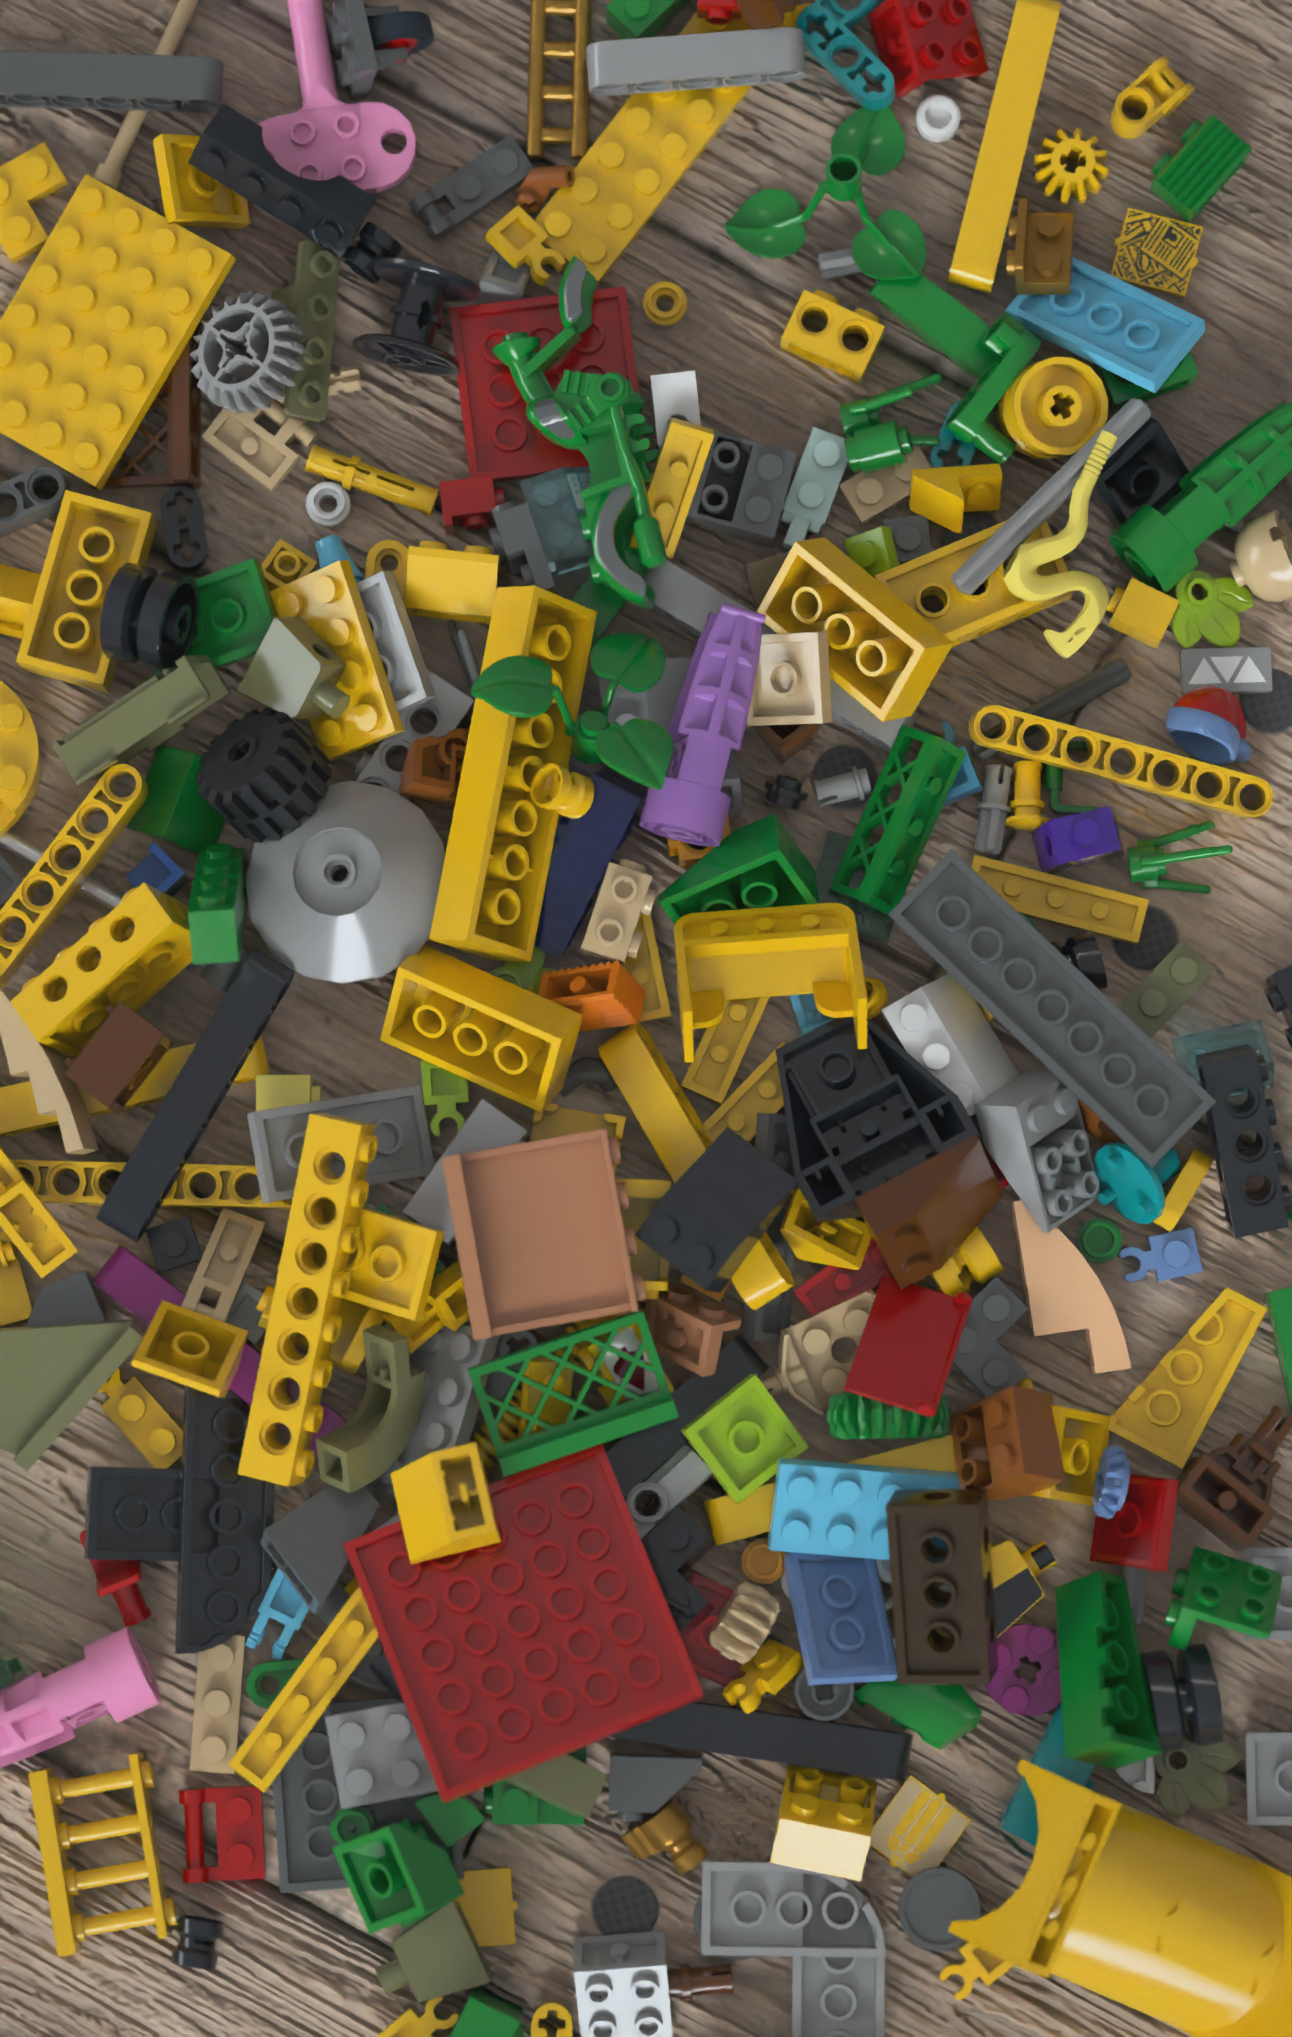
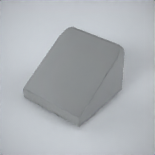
[477,251,531,304]

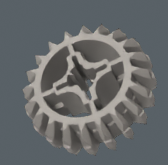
[189,292,307,414]

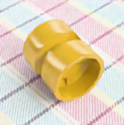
[929,1227,1003,1297]

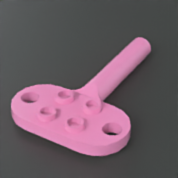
[258,0,417,194]

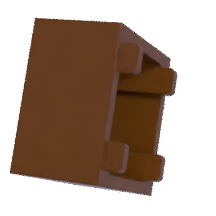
[64,1001,174,1115]

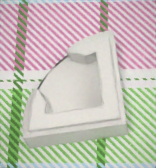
[1115,1756,1155,1794]

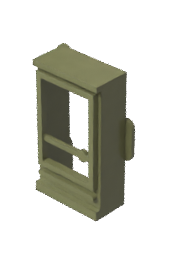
[51,655,231,787]

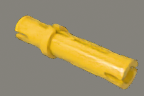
[305,444,440,517]

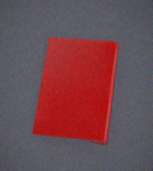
[844,1275,973,1416]

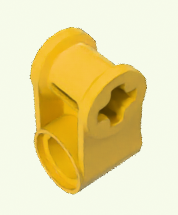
[1109,55,1195,139]

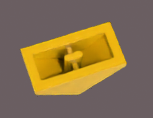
[780,1189,872,1270]

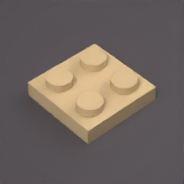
[746,631,832,726]

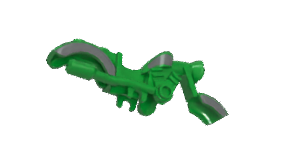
[492,256,667,610]

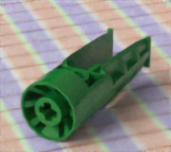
[1108,401,1292,594]

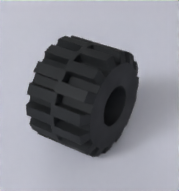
[196,707,332,843]

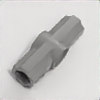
[625,1444,713,1541]

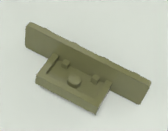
[271,239,340,422]

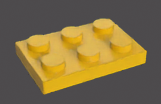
[313,1198,444,1321]

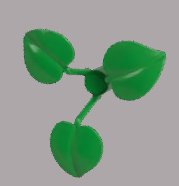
[725,105,927,280]
[471,633,673,790]

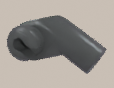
[560,1056,618,1097]

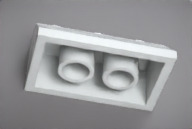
[879,974,1020,1118]

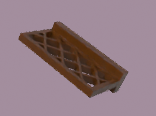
[89,321,201,490]

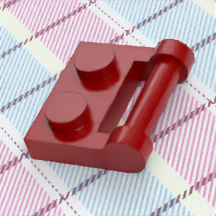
[179,1785,266,1883]

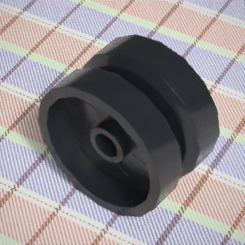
[100,562,199,671]
[1141,1643,1223,1752]

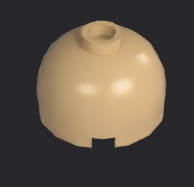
[1230,509,1292,602]

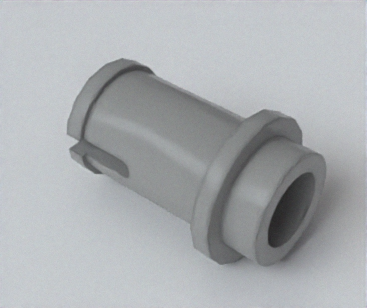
[813,765,872,808]

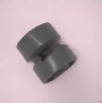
[793,1666,854,1721]

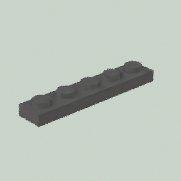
[743,1113,799,1342]

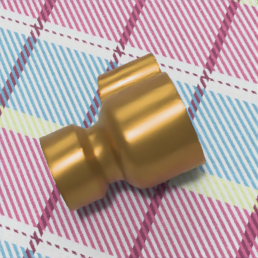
[621,1798,710,1875]

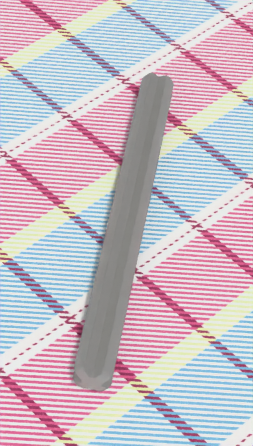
[951,398,1151,595]

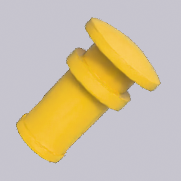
[1005,760,1049,831]

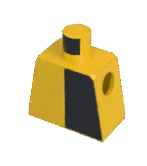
[991,1539,1057,1638]

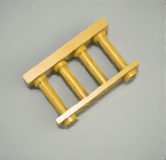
[28,1751,178,1957]

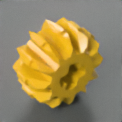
[1033,127,1109,205]

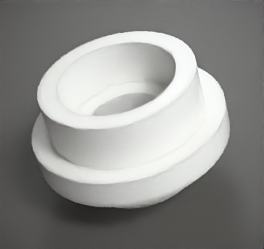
[306,482,351,527]

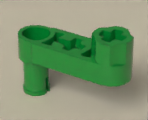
[945,312,1042,465]

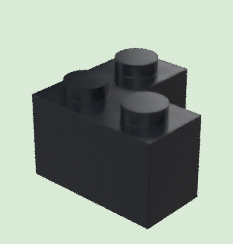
[642,1505,715,1641]

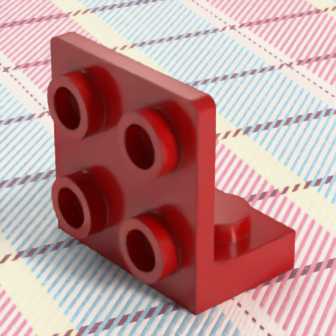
[867,0,989,97]

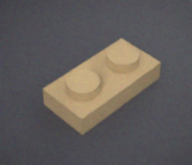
[838,445,932,526]

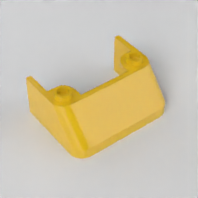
[674,903,867,1063]

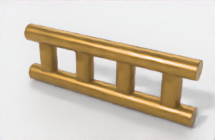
[526,0,592,161]

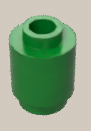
[844,419,913,474]

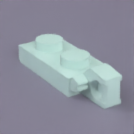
[781,427,849,550]

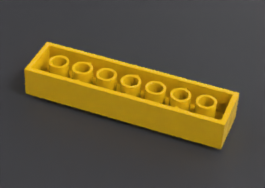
[429,586,597,962]

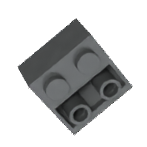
[687,431,797,549]

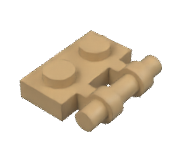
[201,398,319,494]

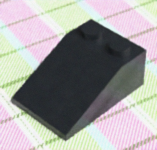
[634,1127,801,1293]

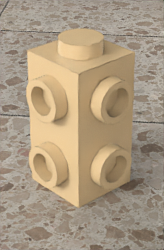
[581,859,658,967]

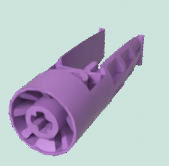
[640,602,766,847]

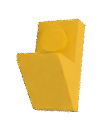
[909,464,1003,533]

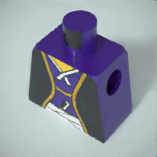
[1031,806,1125,874]

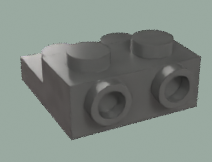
[489,501,557,595]

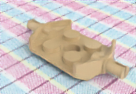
[761,1288,877,1416]

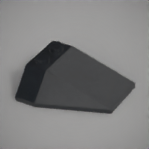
[776,1017,980,1222]

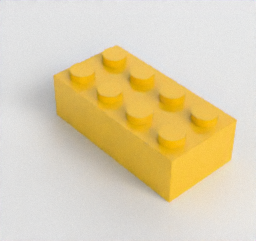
[16,490,158,694]
[756,537,954,722]
[380,944,583,1113]

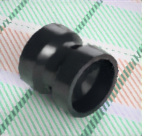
[341,222,403,285]
[171,1915,224,1970]

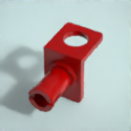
[79,1530,151,1626]

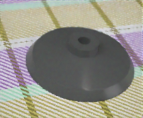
[898,1868,981,1951]

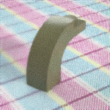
[316,1324,425,1493]

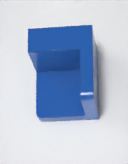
[125,842,190,897]

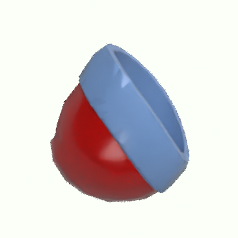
[1166,685,1252,767]

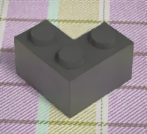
[952,1276,1028,1399]

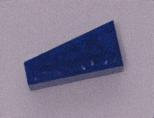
[534,768,648,959]

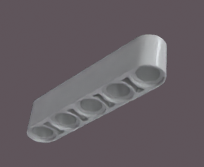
[586,27,806,96]

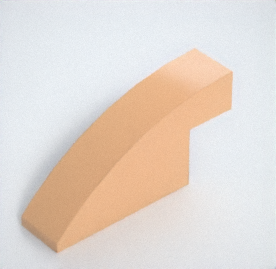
[1010,1200,1132,1375]

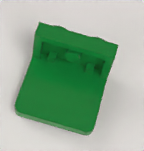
[1164,1546,1282,1651]

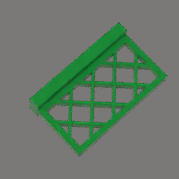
[467,1309,679,1477]

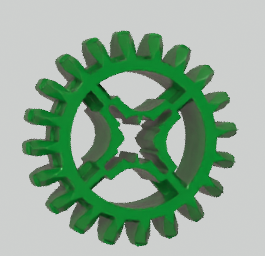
[827,1393,950,1440]

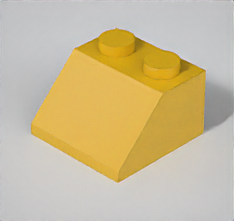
[131,1300,248,1398]

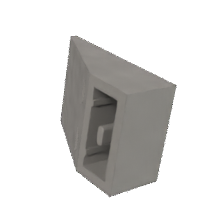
[974,1070,1101,1233]

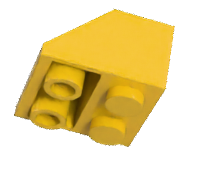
[405,541,502,624]
[390,1442,501,1564]
[770,1764,877,1881]

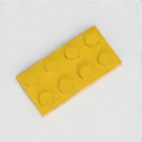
[270,560,405,761]

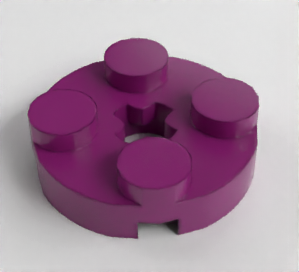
[985,1623,1062,1716]

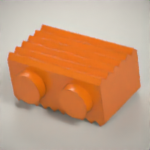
[538,960,646,1032]

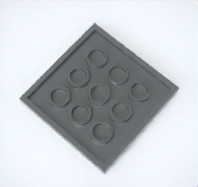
[267,1697,464,1893]

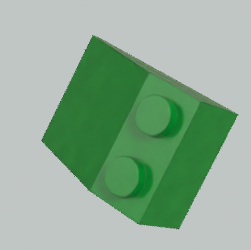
[658,813,820,924]

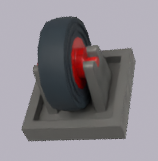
[328,0,434,100]

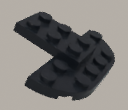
[84,1385,275,1654]

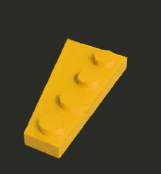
[1108,1287,1268,1470]

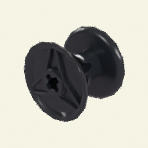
[352,258,481,376]

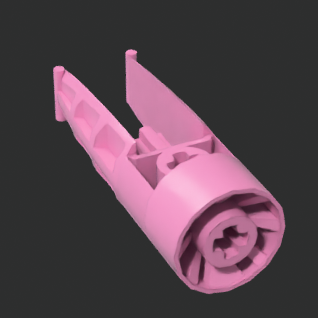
[0,1626,162,1768]

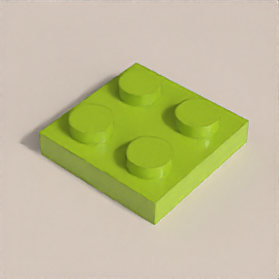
[680,1374,809,1503]

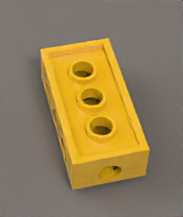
[874,520,1074,648]
[10,882,192,1058]

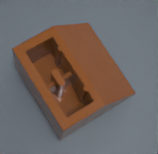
[950,1386,1064,1501]

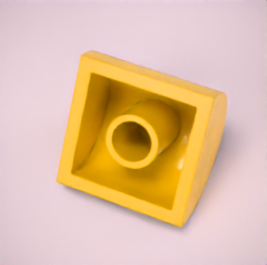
[1030,1405,1110,1506]

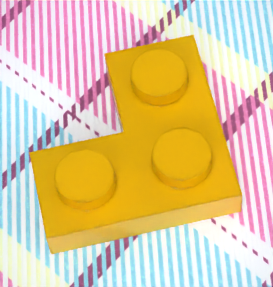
[0,142,68,264]

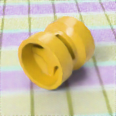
[530,763,595,819]

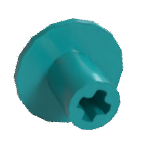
[1094,1142,1181,1224]

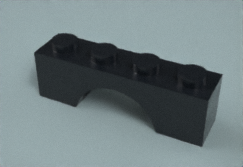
[188,104,377,257]

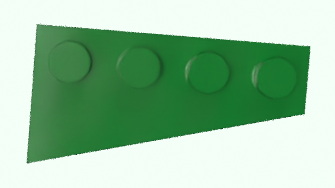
[1055,1570,1162,1769]

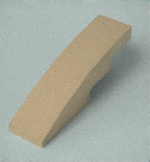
[0,986,99,1155]

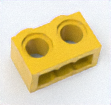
[780,290,885,384]

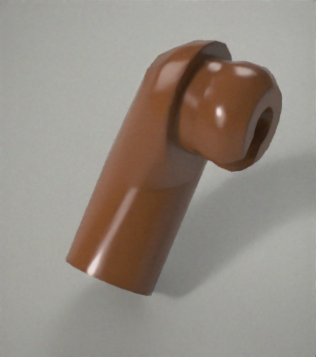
[516,165,575,214]

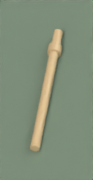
[93,0,199,191]

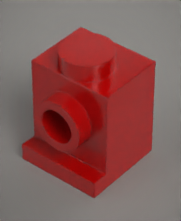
[439,476,505,535]

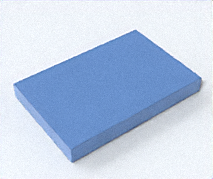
[783,1552,898,1685]

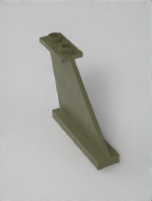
[0,1315,149,1471]

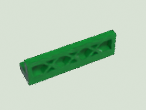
[830,725,966,915]

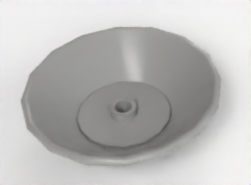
[245,780,445,984]

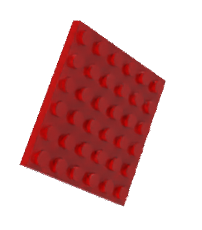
[343,1444,704,1804]

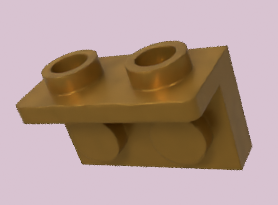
[1007,198,1075,295]

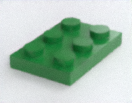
[153,558,277,675]

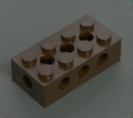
[886,1489,999,1684]

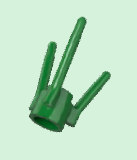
[840,373,942,446]
[1127,820,1233,894]

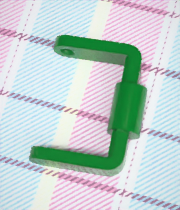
[1044,741,1099,815]

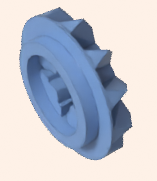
[1092,1446,1130,1519]

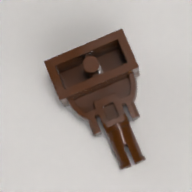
[1176,1406,1292,1552]

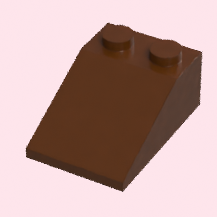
[854,1134,1003,1289]

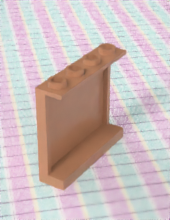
[441,1128,646,1341]

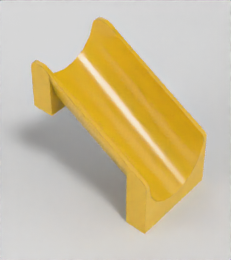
[948,1758,1292,2037]

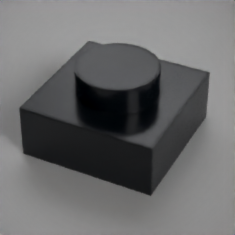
[146,1216,203,1273]

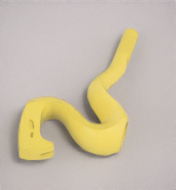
[1003,430,1118,659]

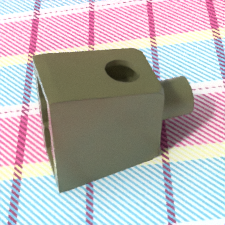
[238,616,350,719]
[376,1898,493,2002]

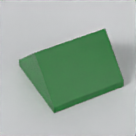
[126,745,226,855]

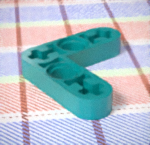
[796,0,896,111]

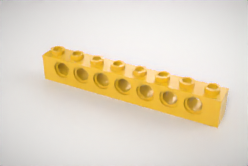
[238,1113,378,1487]

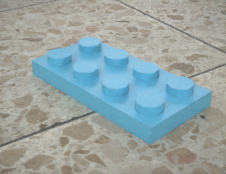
[1006,257,1205,393]
[767,1458,959,1560]

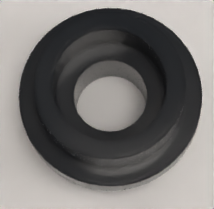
[764,774,809,810]

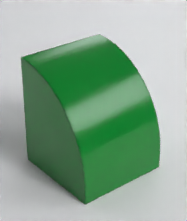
[415,1791,487,1848]

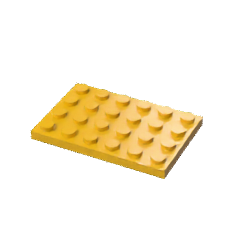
[0,174,236,490]

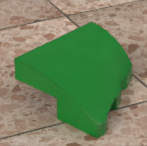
[853,1677,982,1750]

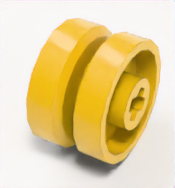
[997,356,1108,460]

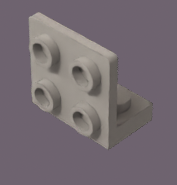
[573,1931,673,2037]

